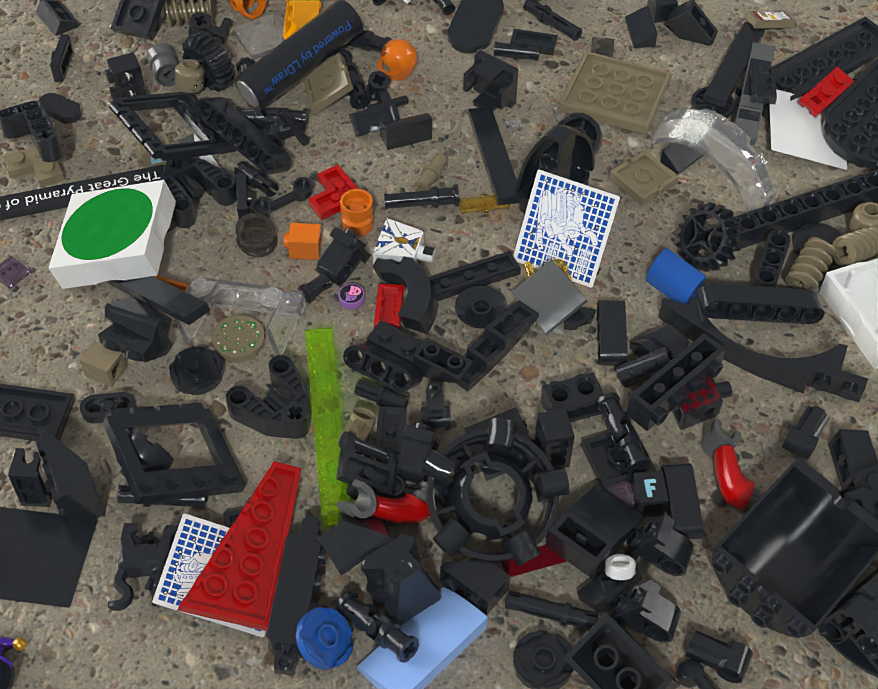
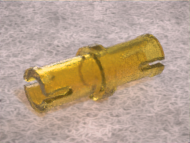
[459,193,511,214]

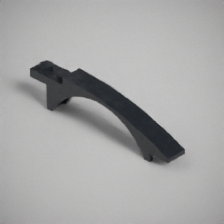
[658,298,868,402]

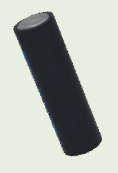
[234,0,363,109]

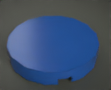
[296,607,353,670]

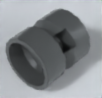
[146,43,180,87]

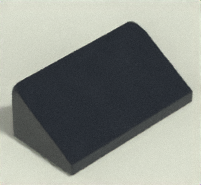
[36,0,79,36]
[625,6,657,48]
[660,128,710,175]

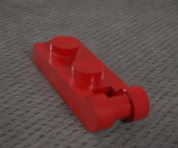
[798,67,854,118]

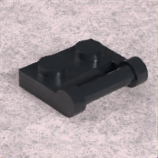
[336,431,397,498]

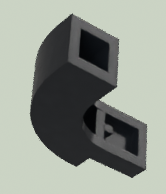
[373,256,438,335]

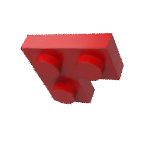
[308,164,359,221]

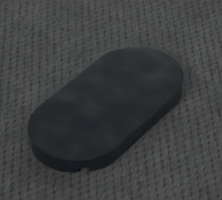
[447,0,504,53]

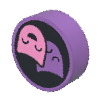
[338,284,365,310]

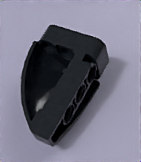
[515,125,595,214]
[819,568,878,678]

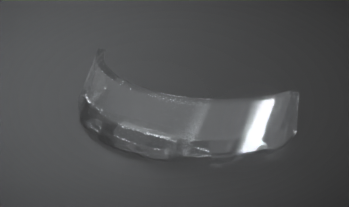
[644,106,778,212]

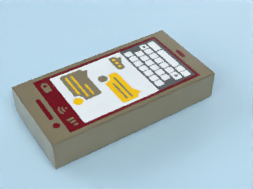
[745,10,796,29]

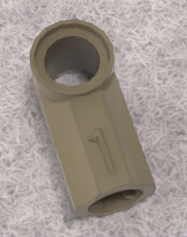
[338,407,376,452]

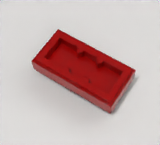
[374,284,404,329]

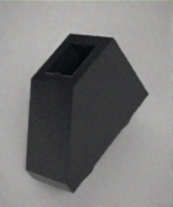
[440,559,510,615]

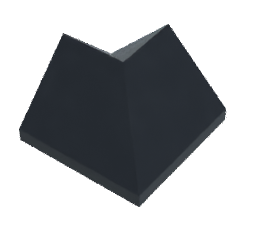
[318,512,392,576]

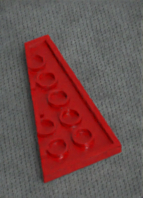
[177,461,302,631]

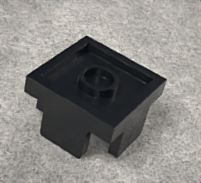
[463,50,519,112]

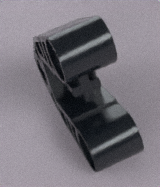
[163,158,237,228]
[225,355,310,439]

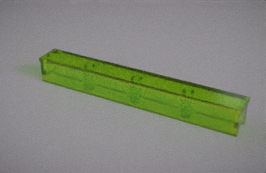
[305,327,350,529]

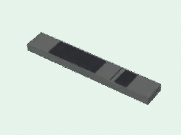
[731,42,776,145]

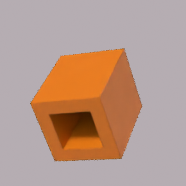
[284,223,322,260]

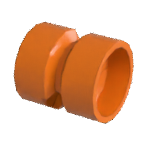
[340,189,374,236]

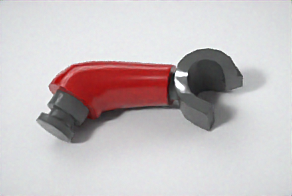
[701,419,765,511]
[336,479,439,525]

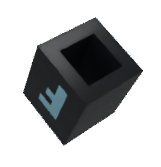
[630,470,669,517]

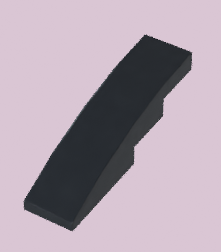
[456,300,539,392]

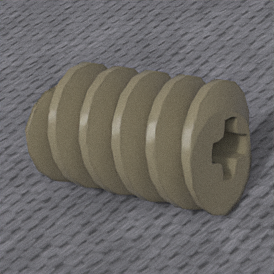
[165,0,213,27]
[832,226,878,267]
[785,237,837,290]

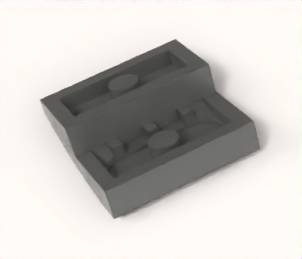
[511,259,588,335]

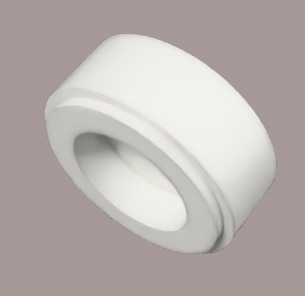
[605,554,636,580]

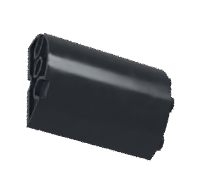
[711,457,878,638]

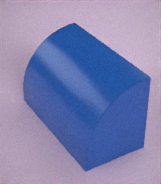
[646,248,706,305]

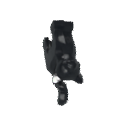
[108,523,179,611]

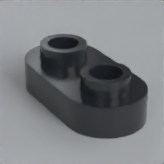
[79,392,137,424]

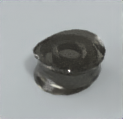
[235,213,277,258]

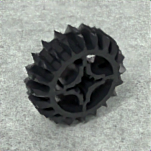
[181,30,235,92]
[675,202,743,272]

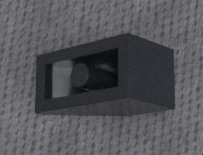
[666,0,718,46]

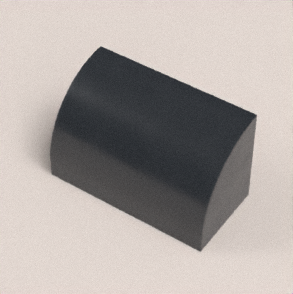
[380,113,432,150]

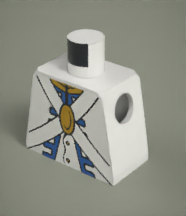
[373,218,436,270]

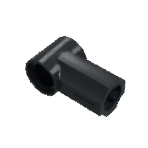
[782,406,830,461]
[685,630,753,684]

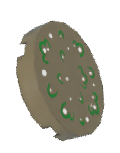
[211,315,265,362]

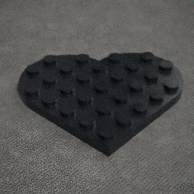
[822,58,878,169]

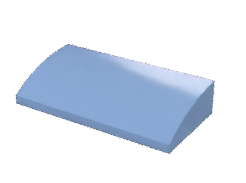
[357,587,488,689]

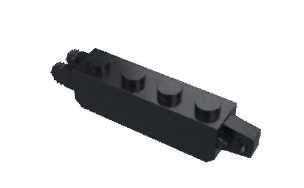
[266,515,328,676]

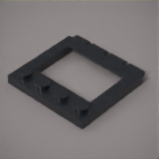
[108,92,236,161]
[103,403,246,504]

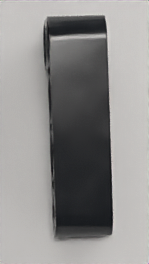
[0,101,63,162]

